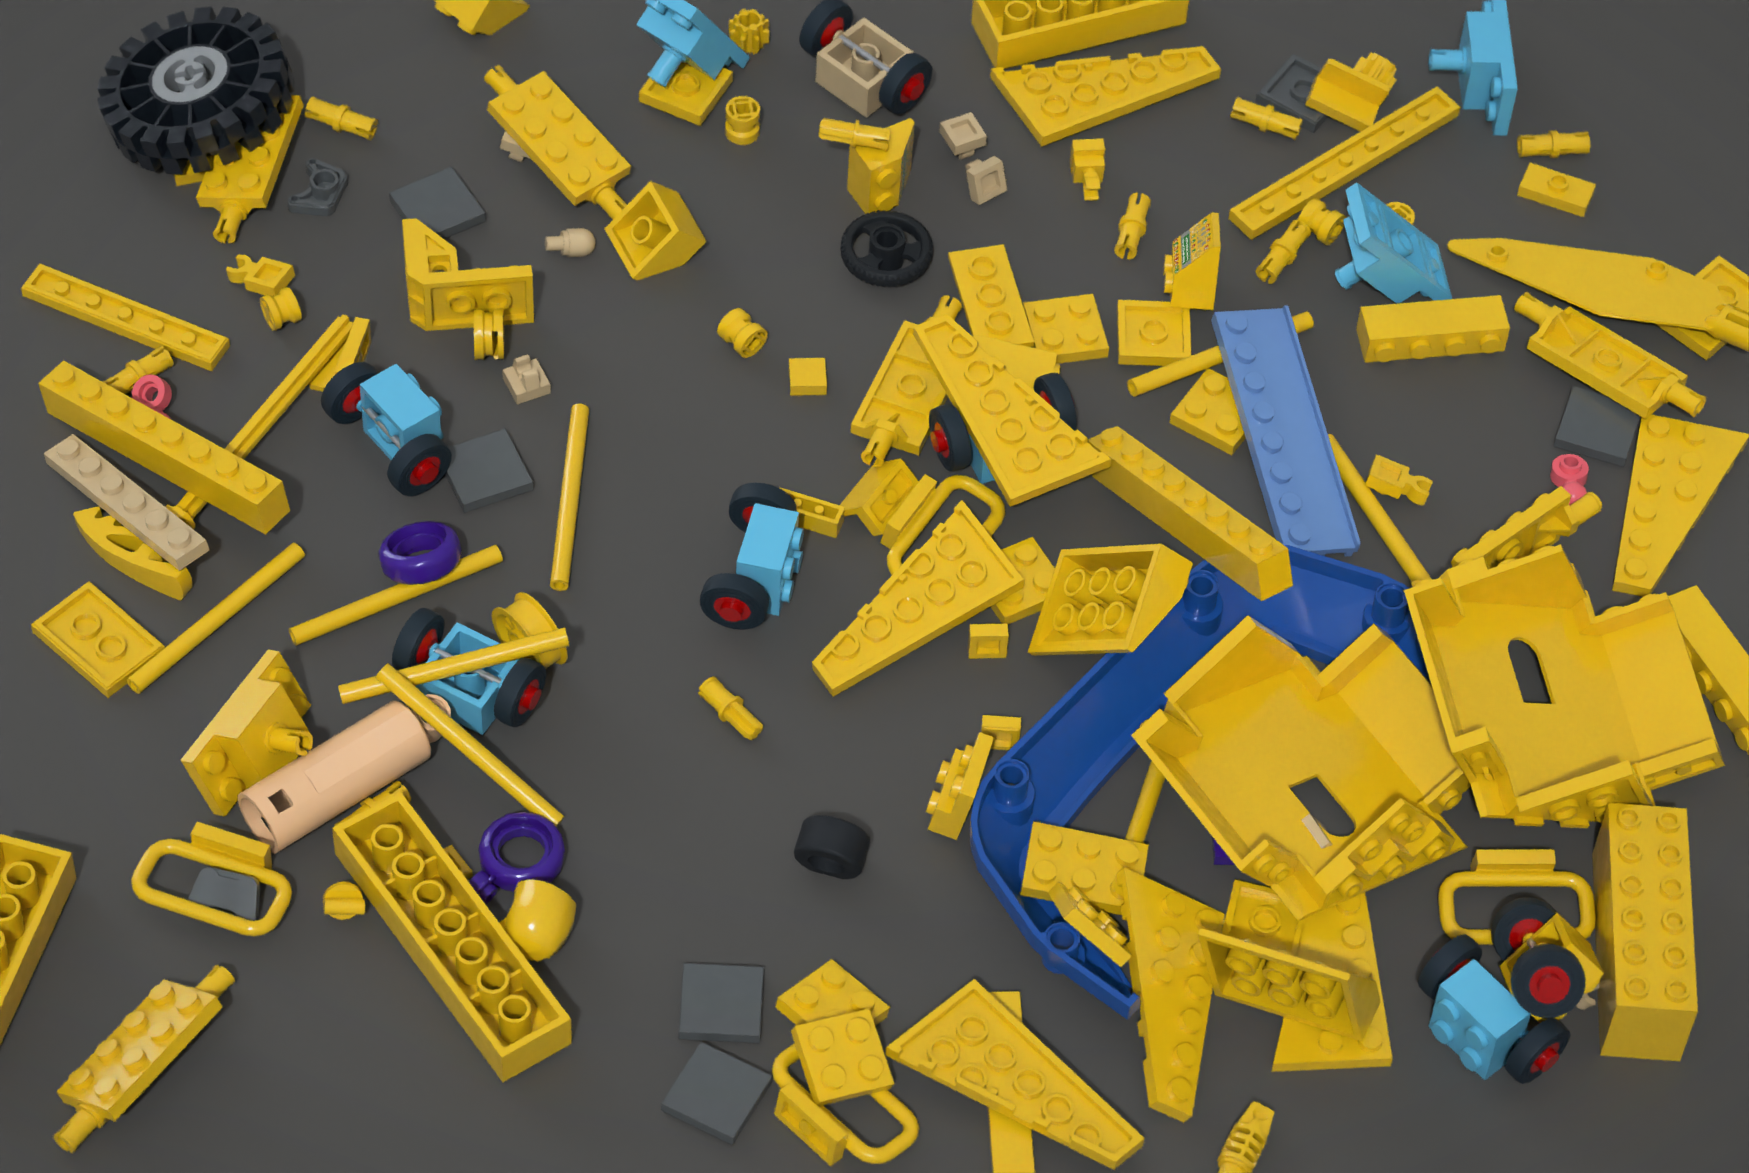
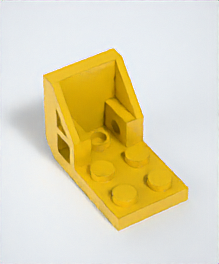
[402,218,534,331]

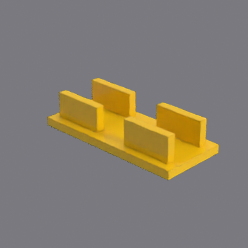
[948,244,1034,347]

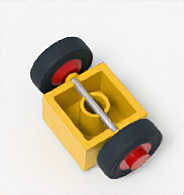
[1491,897,1604,1023]

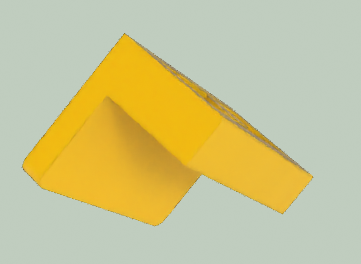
[1305,58,1391,132]
[309,317,371,392]
[840,458,919,536]

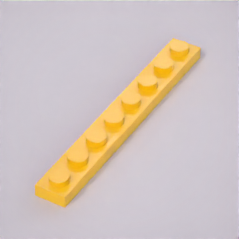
[1228,86,1460,240]

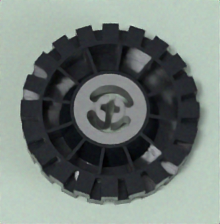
[97,6,294,174]

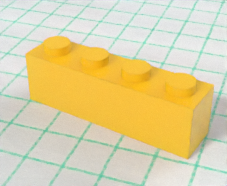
[1356,295,1510,363]

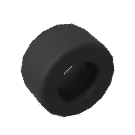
[794,815,870,879]

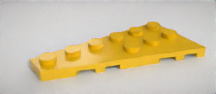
[913,314,1111,507]
[1612,414,1749,597]
[812,500,1024,697]
[1271,892,1393,1072]
[885,979,1145,1170]

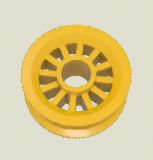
[491,592,568,668]

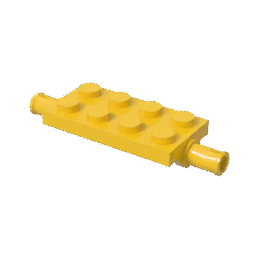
[484,65,631,220]
[196,95,304,243]
[1514,292,1707,419]
[851,295,962,468]
[1451,486,1602,569]
[53,965,235,1153]

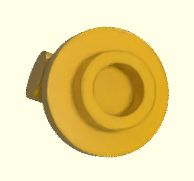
[323,882,365,920]

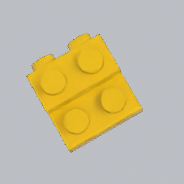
[925,732,994,840]

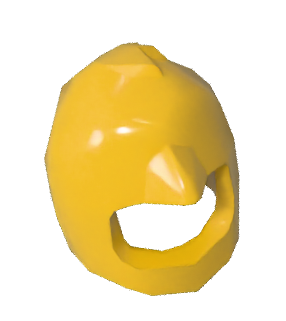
[499,879,576,962]

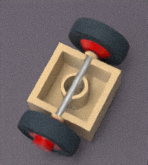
[799,0,933,118]

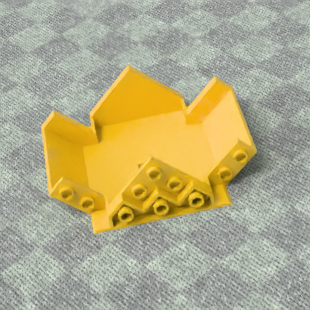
[1404,544,1725,828]
[1131,615,1471,921]

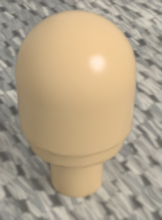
[545,228,596,257]

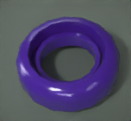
[378,521,462,585]
[478,812,565,892]

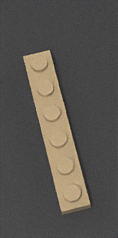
[43,434,209,571]

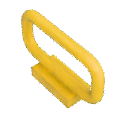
[880,474,1005,575]
[131,821,292,936]
[1438,849,1596,945]
[772,1043,919,1166]

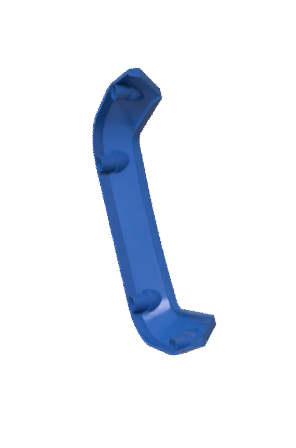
[969,545,1430,1020]

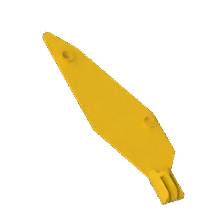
[1447,238,1749,352]

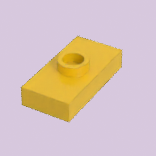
[1517,163,1596,217]

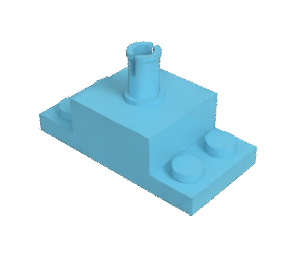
[636,0,750,87]
[1429,0,1518,136]
[1335,183,1452,304]

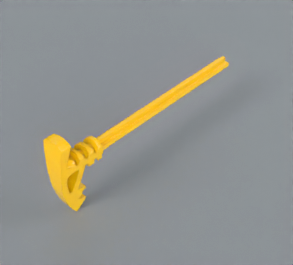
[73,314,353,601]

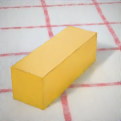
[779,487,845,538]

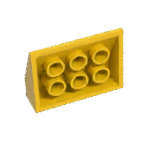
[1027,544,1193,656]
[1198,928,1381,1041]

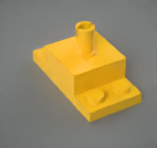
[180,650,313,816]

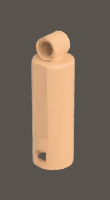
[238,694,451,854]

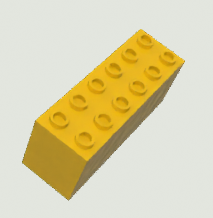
[1592,803,1698,1061]

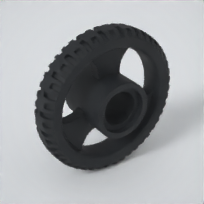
[841,210,933,287]

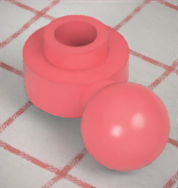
[132,374,172,420]
[1550,454,1589,505]

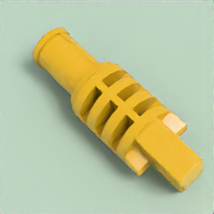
[1217,1101,1275,1173]

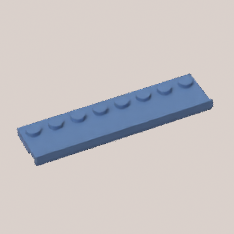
[1211,305,1361,557]

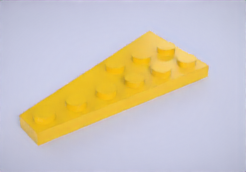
[990,46,1221,147]
[1116,867,1225,1123]

